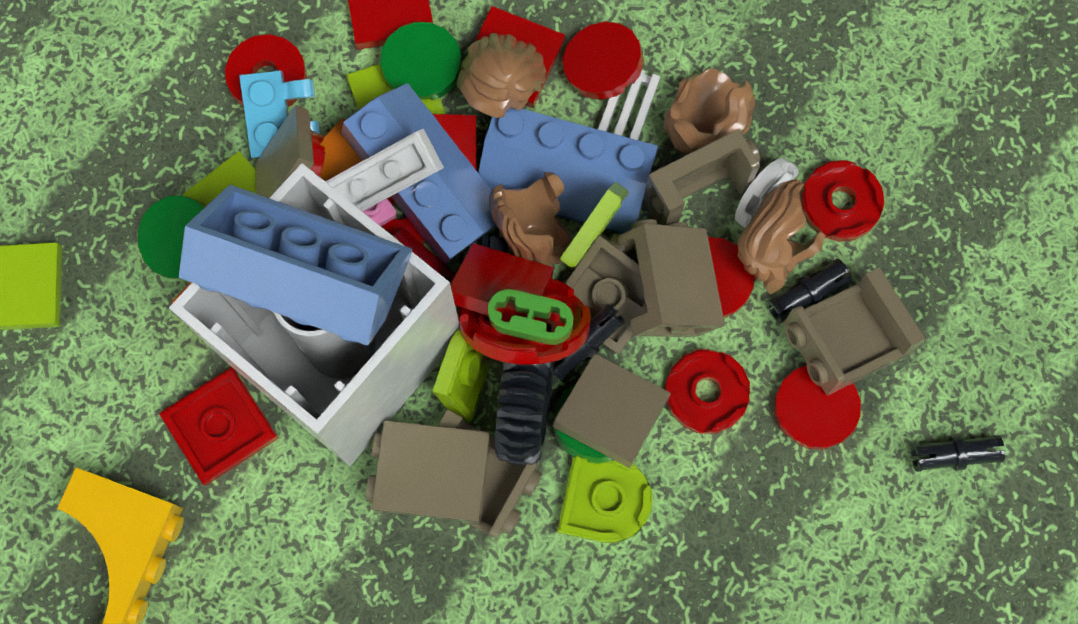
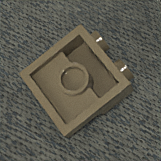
[565,233,647,354]

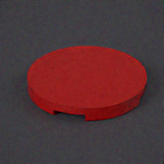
[459,279,591,365]

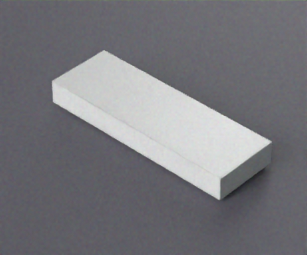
[325,128,444,211]

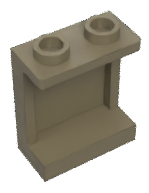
[643,129,760,225]
[618,219,725,337]
[783,267,925,396]
[437,409,543,541]
[366,421,491,526]

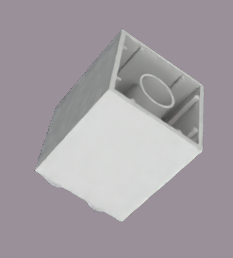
[169,163,459,467]

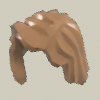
[457,33,546,118]
[663,68,755,155]
[489,172,572,267]
[737,179,826,295]

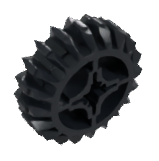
[494,362,553,466]

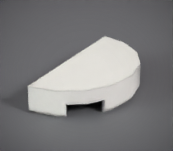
[735,158,799,228]

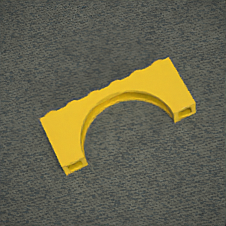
[57,467,184,624]

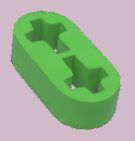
[488,289,573,345]

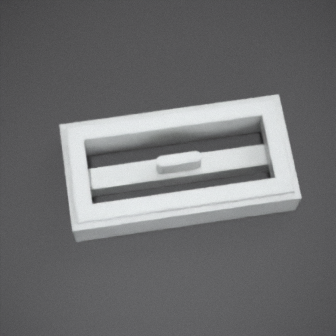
[598,70,660,140]

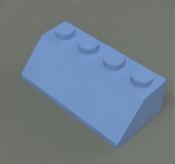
[341,83,496,265]
[478,107,658,234]
[179,185,412,346]

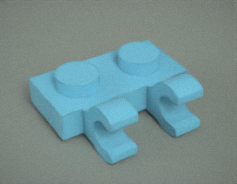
[239,71,320,158]

